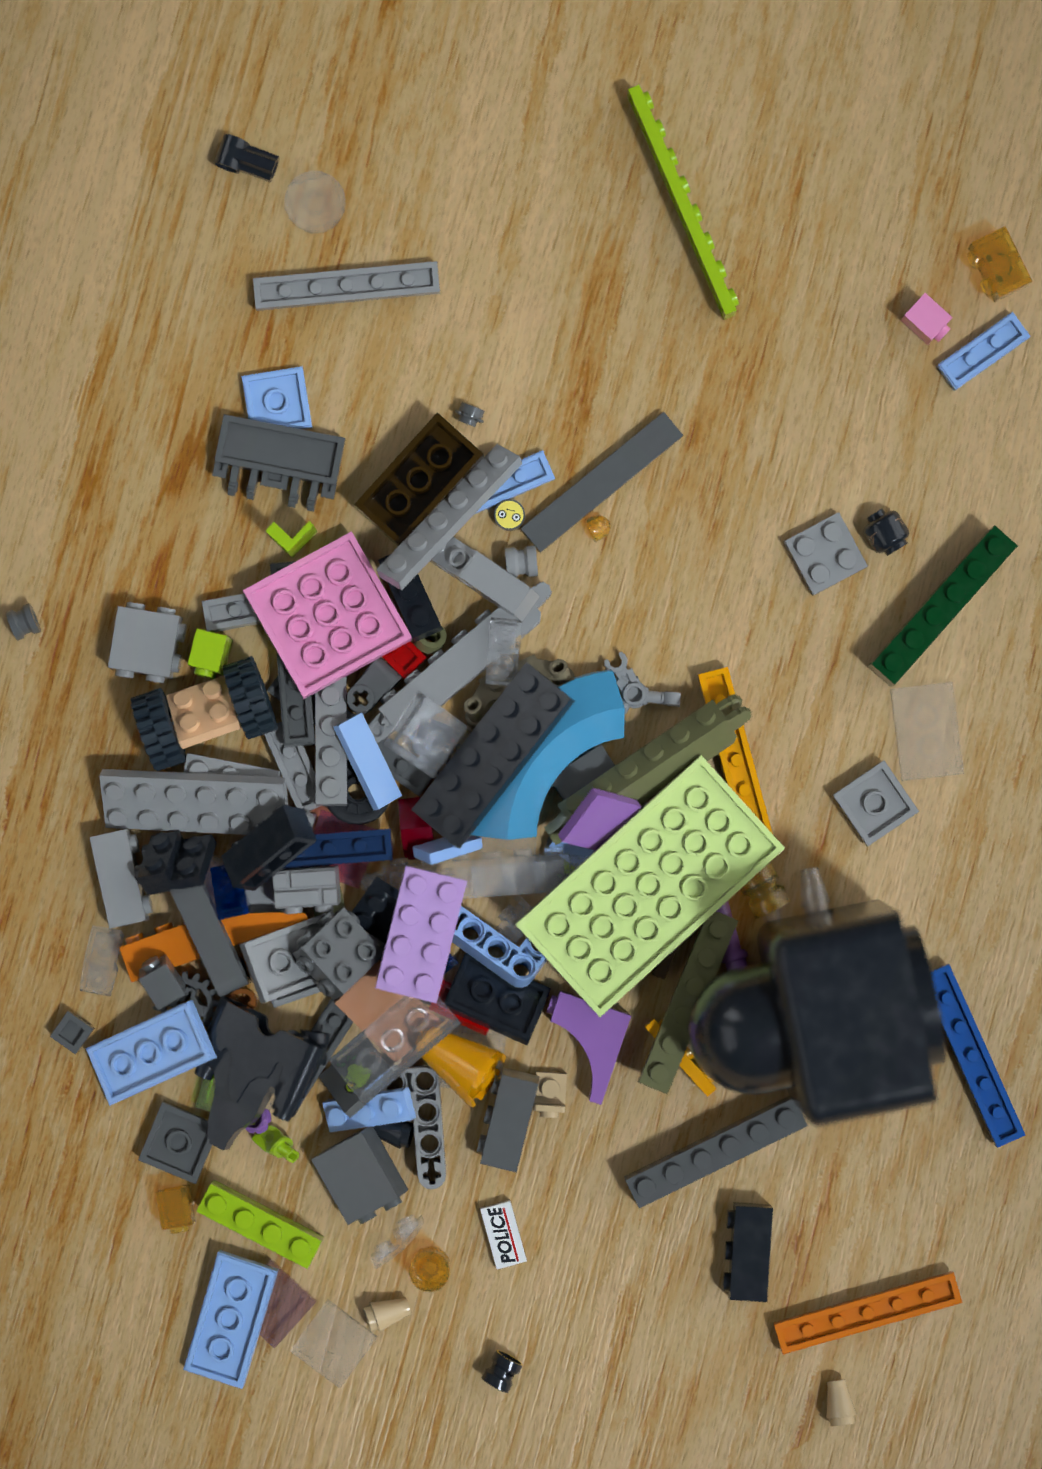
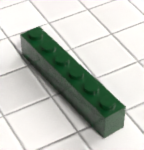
[867,525,1018,687]

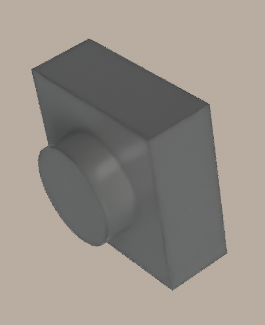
[50,1010,95,1054]

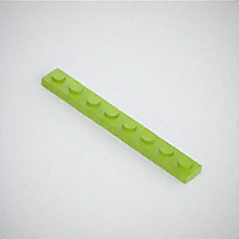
[627,85,739,320]

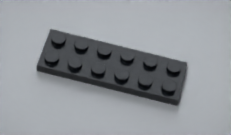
[411,662,575,849]

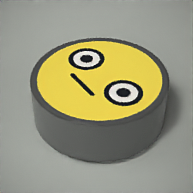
[494,499,525,531]

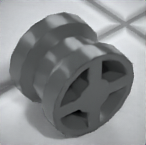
[6,603,41,641]

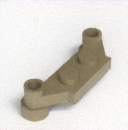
[464,654,575,731]

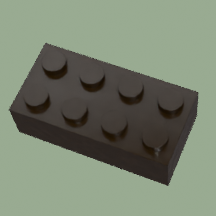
[354,412,484,546]

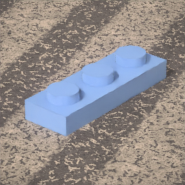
[322,1087,416,1133]

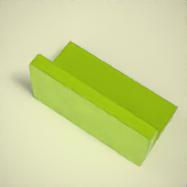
[265,521,318,558]

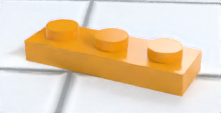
[644,1018,717,1097]

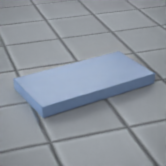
[85,1000,217,1106]
[183,1250,279,1389]

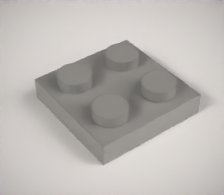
[784,512,868,596]
[832,760,919,846]

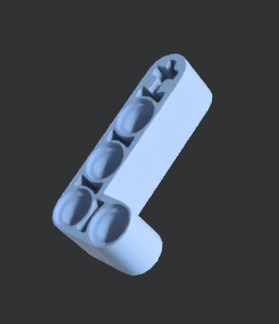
[452,906,547,988]

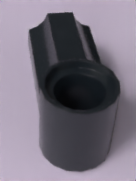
[213,134,280,183]

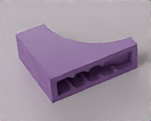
[546,991,631,1105]

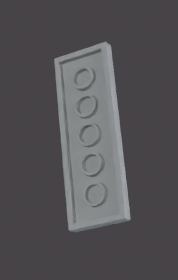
[99,769,288,835]

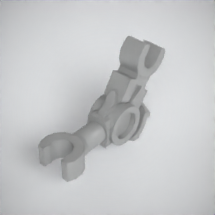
[604,652,681,714]

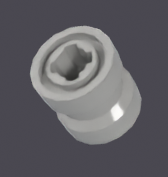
[505,545,538,578]

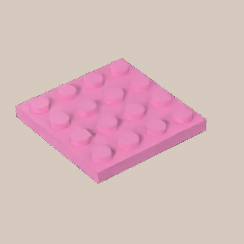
[243,532,412,699]

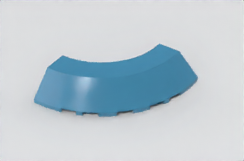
[471,669,625,840]

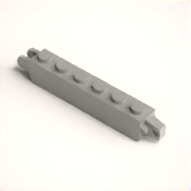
[368,581,552,743]

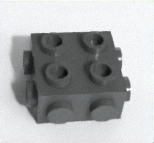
[292,907,384,1000]

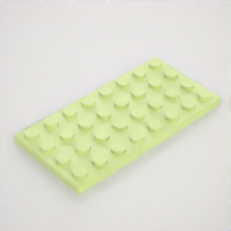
[515,755,785,1017]

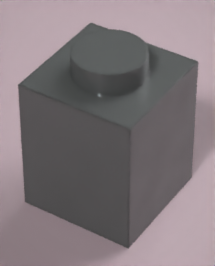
[139,954,185,1010]

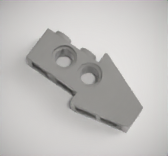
[430,537,540,621]

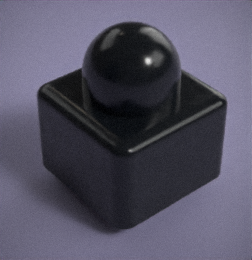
[688,899,946,1126]

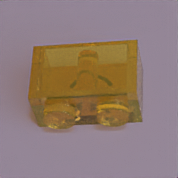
[967,226,1032,303]

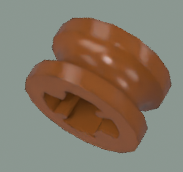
[230,988,257,1009]

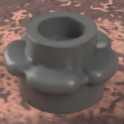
[455,402,485,427]

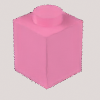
[900,293,953,345]

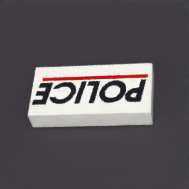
[480,1200,527,1270]

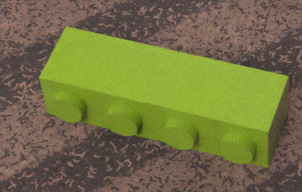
[196,1180,324,1269]

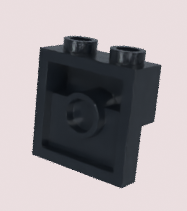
[134,831,217,896]

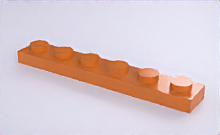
[773,1271,963,1355]

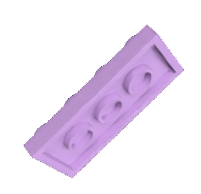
[375,865,467,1003]

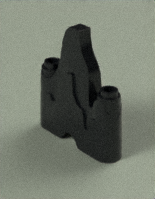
[194,996,328,1150]

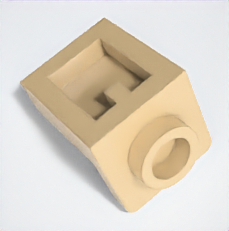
[534,1071,567,1118]

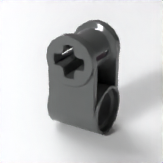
[347,657,402,714]

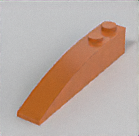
[119,912,310,983]

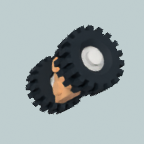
[130,656,278,771]

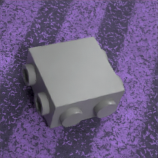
[108,602,186,683]

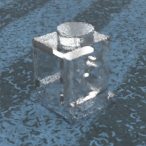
[494,894,533,943]

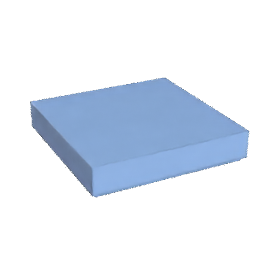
[242,366,313,430]

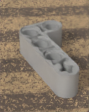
[382,1065,446,1189]

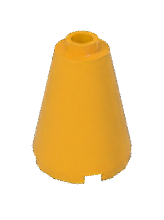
[416,1028,506,1107]

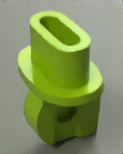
[251,1125,300,1163]

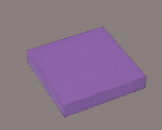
[558,788,642,850]

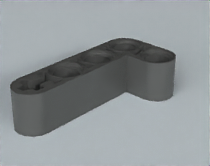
[170,884,252,997]

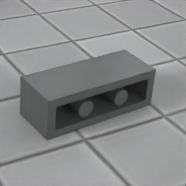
[476,1067,540,1173]

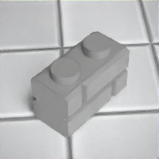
[273,865,341,914]

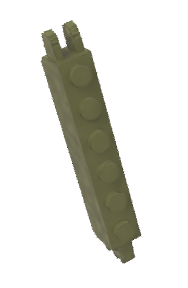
[544,694,752,845]

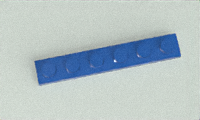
[932,964,1025,1148]

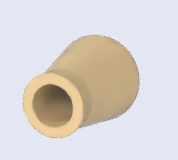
[363,1297,411,1332]
[826,1379,857,1427]

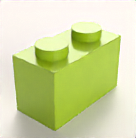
[188,628,233,679]

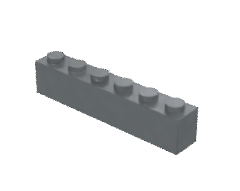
[624,1095,808,1209]

